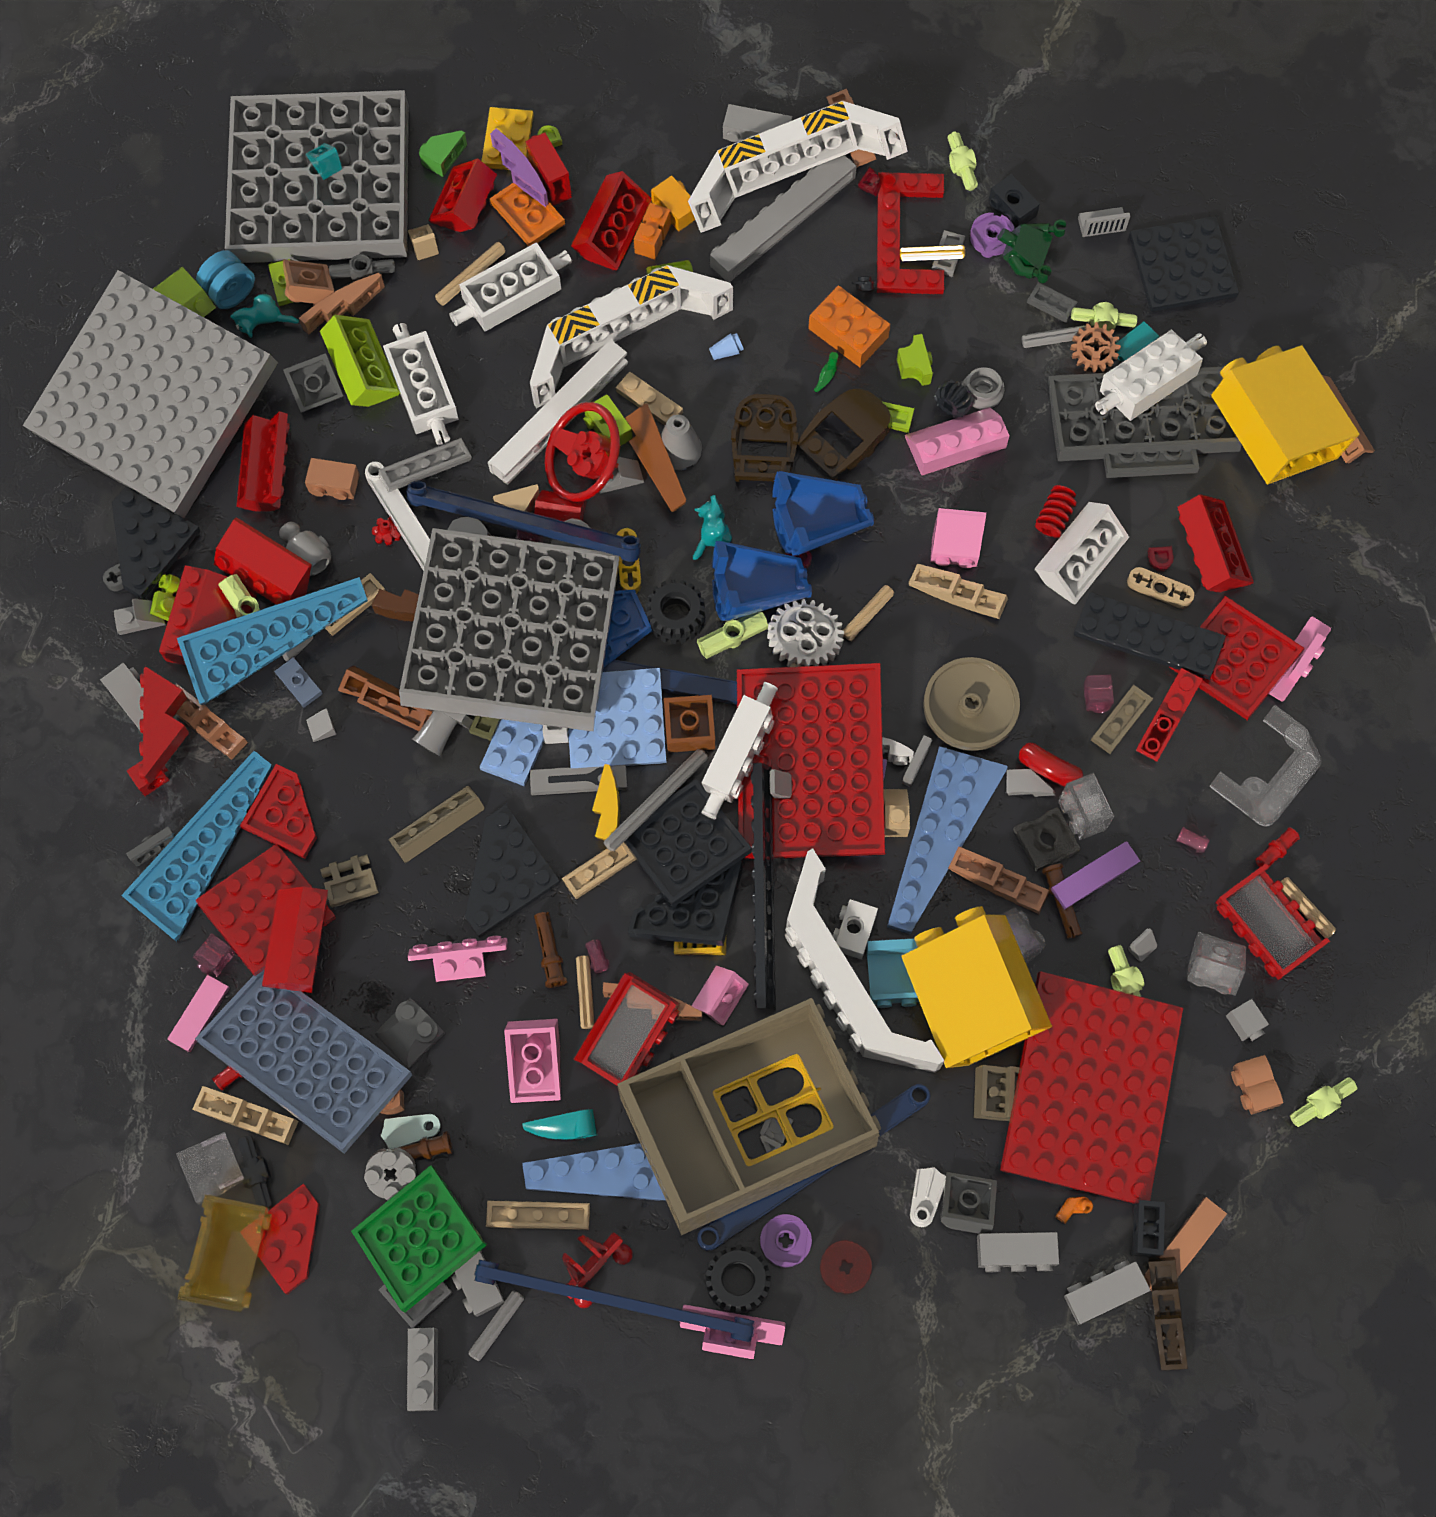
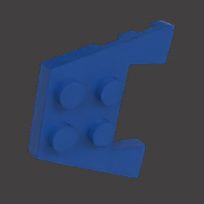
[603,589,652,668]

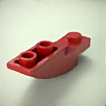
[1136,668,1203,762]

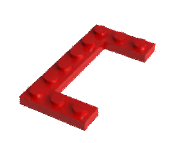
[877,172,944,294]

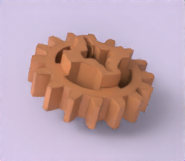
[1070,322,1121,373]

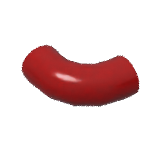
[1019,742,1083,789]

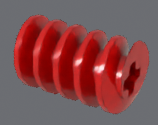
[1035,485,1077,538]

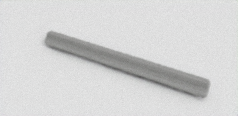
[604,749,708,851]

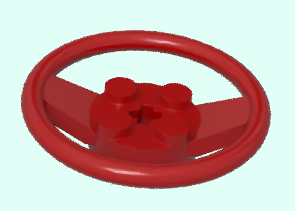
[545,402,620,502]

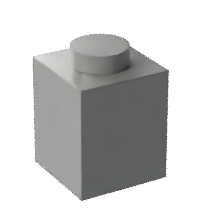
[1226,999,1269,1041]

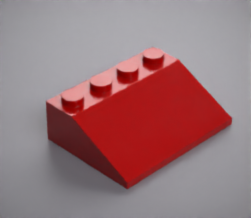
[159,565,258,665]

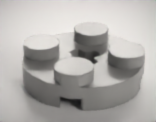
[364,1147,416,1200]

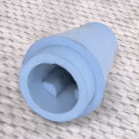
[709,333,744,360]

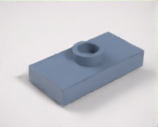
[274,657,322,708]

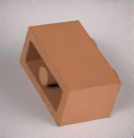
[305,458,360,500]

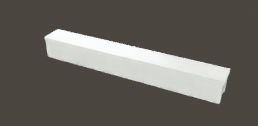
[488,339,628,485]

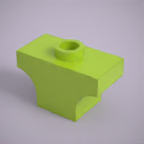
[897,334,933,386]

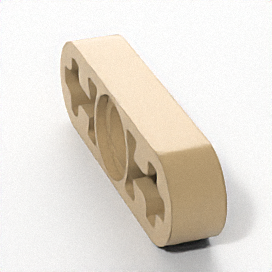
[1127,567,1194,608]

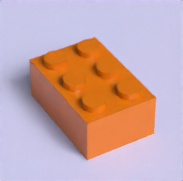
[809,285,890,367]

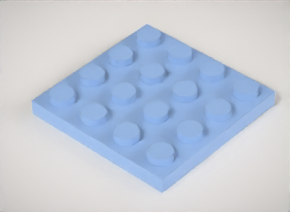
[568,668,667,768]

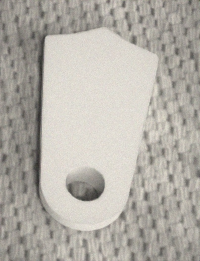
[910,1167,946,1227]

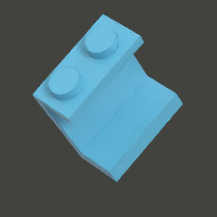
[866,939,919,1008]

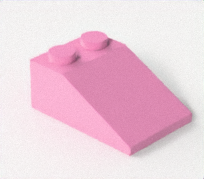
[930,508,986,568]
[504,1019,561,1103]

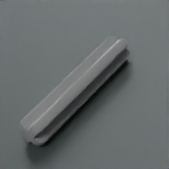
[1022,325,1088,348]
[468,1291,524,1361]

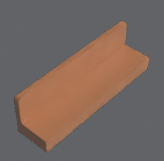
[1322,375,1375,463]

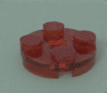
[820,1240,872,1294]

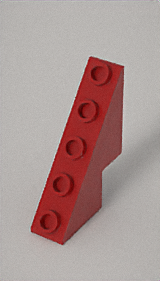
[139,667,189,784]

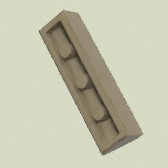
[388,785,484,863]

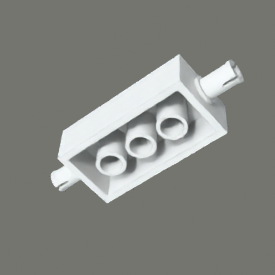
[449,242,572,331]
[383,323,459,445]
[1095,329,1207,421]
[701,682,778,819]

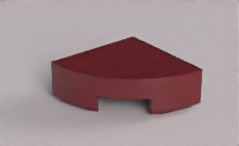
[858,167,881,196]

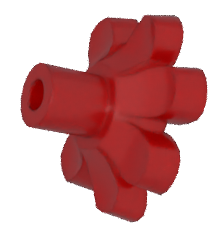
[372,517,401,545]

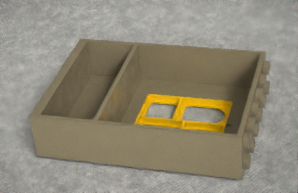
[617,998,881,1235]

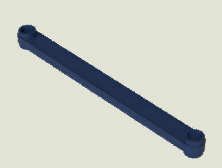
[407,481,641,562]
[603,660,737,705]
[698,1084,930,1250]
[474,1259,755,1342]

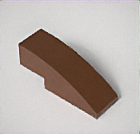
[371,589,419,621]

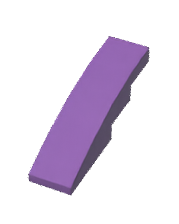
[490,128,548,207]
[1051,841,1140,910]

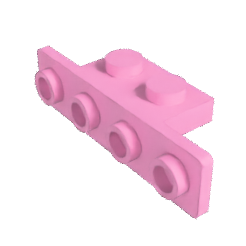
[1270,617,1331,702]
[408,936,508,982]
[680,1305,786,1359]

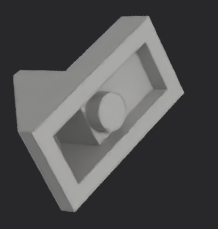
[596,457,644,494]
[114,599,166,635]

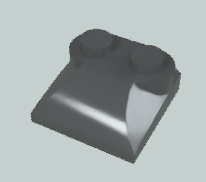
[283,353,343,413]
[375,998,445,1069]
[940,1172,997,1234]

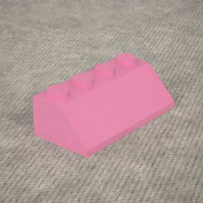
[905,407,1010,476]

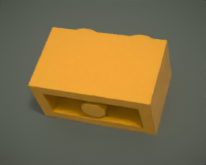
[651,175,695,231]

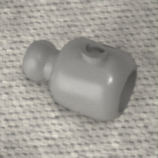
[279,522,331,576]

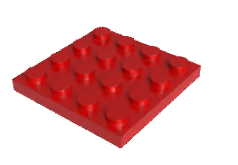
[1169,596,1304,720]
[196,844,335,976]

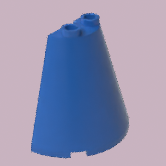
[772,471,874,556]
[712,541,812,621]

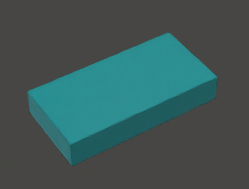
[1116,321,1159,362]

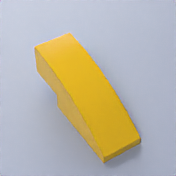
[592,764,620,840]

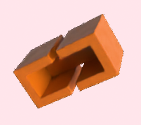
[634,203,671,260]

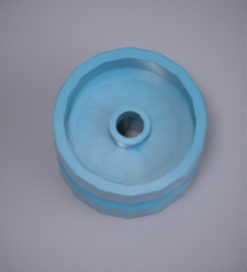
[196,250,255,309]

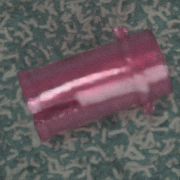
[1177,827,1210,853]
[585,940,609,973]

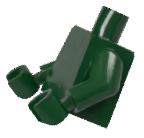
[997,219,1066,283]

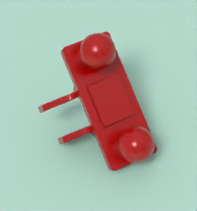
[562,1232,633,1308]

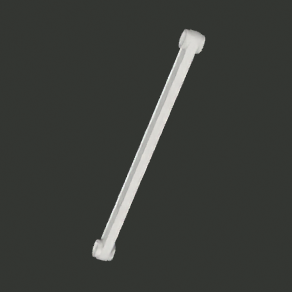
[365,462,430,571]

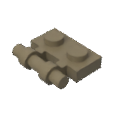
[320,854,379,908]

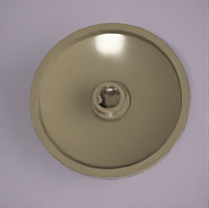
[923,657,1020,750]

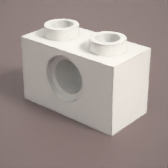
[833,899,878,960]

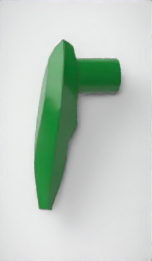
[814,352,838,392]

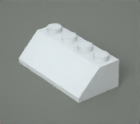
[1035,502,1129,604]

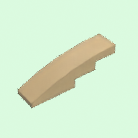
[909,564,1008,619]
[192,1086,298,1145]

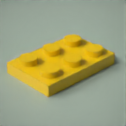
[482,107,534,170]

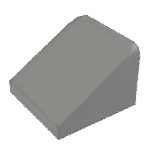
[306,709,336,742]
[770,769,792,798]
[1128,928,1157,962]

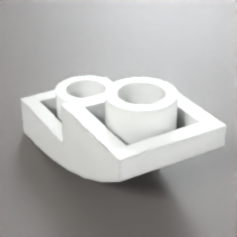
[883,737,914,765]

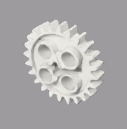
[767,599,844,667]

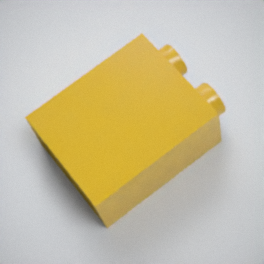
[1211,345,1360,485]
[901,906,1052,1068]

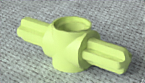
[948,131,978,191]
[1071,302,1137,332]
[1108,945,1144,997]
[1290,1077,1357,1127]

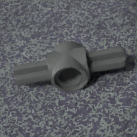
[329,254,395,281]

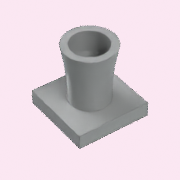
[412,710,473,757]

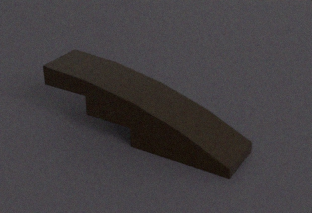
[1148,1257,1188,1370]

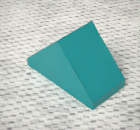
[306,143,342,180]

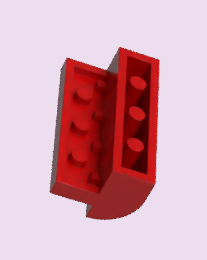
[236,411,289,511]

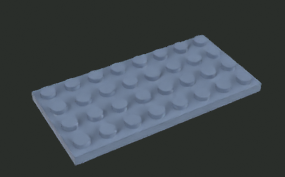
[195,970,412,1154]

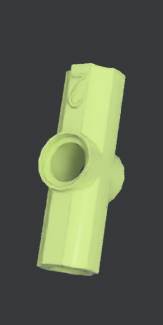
[218,574,260,618]
[697,611,768,659]

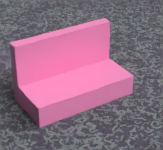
[692,966,749,1026]

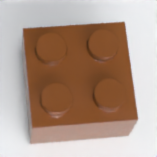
[664,695,715,753]

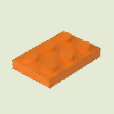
[490,183,565,246]

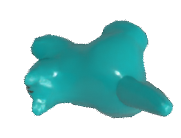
[231,294,299,338]
[693,495,732,560]

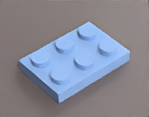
[480,719,544,786]

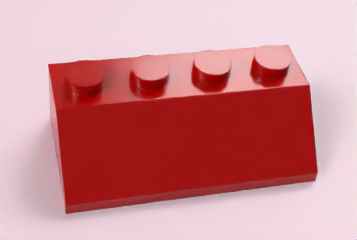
[571,171,652,270]
[1177,494,1254,592]
[214,517,312,605]
[262,887,328,993]

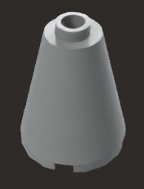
[660,415,702,471]

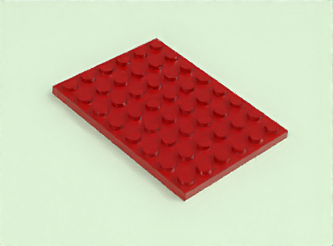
[737,663,886,859]
[1000,971,1183,1203]

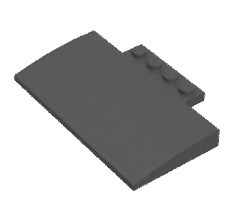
[1048,366,1242,478]

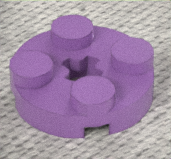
[970,213,1014,258]
[760,1214,812,1268]

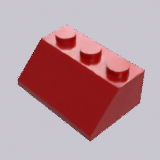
[428,159,497,232]

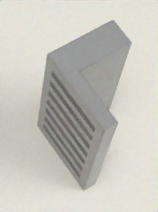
[1078,207,1130,237]

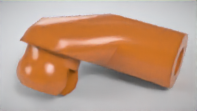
[1055,1196,1093,1224]

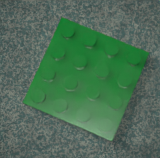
[351,1166,487,1313]

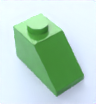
[419,131,467,177]

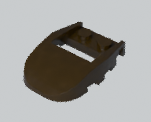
[797,389,892,481]
[731,394,798,482]

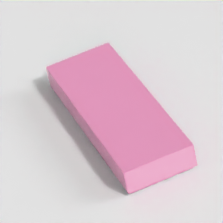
[167,975,230,1052]

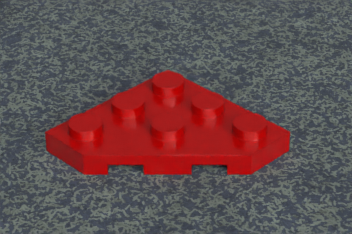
[240,764,317,859]
[241,1184,320,1294]

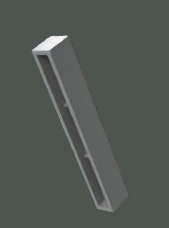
[710,155,856,282]

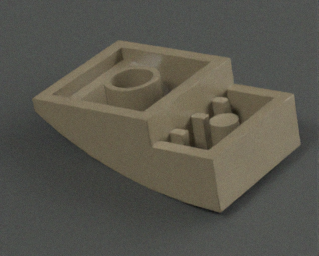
[974,1065,1020,1121]

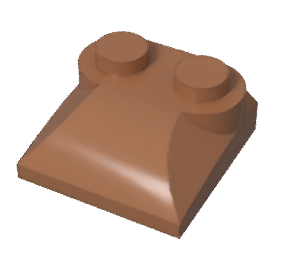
[283,259,334,304]

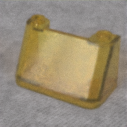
[178,1194,272,1312]

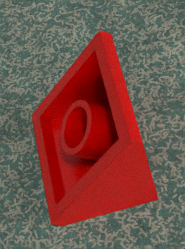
[534,490,587,521]

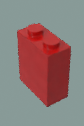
[525,132,572,206]

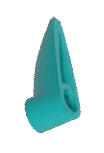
[522,1109,597,1139]

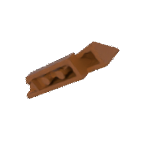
[625,404,686,512]
[338,665,434,731]

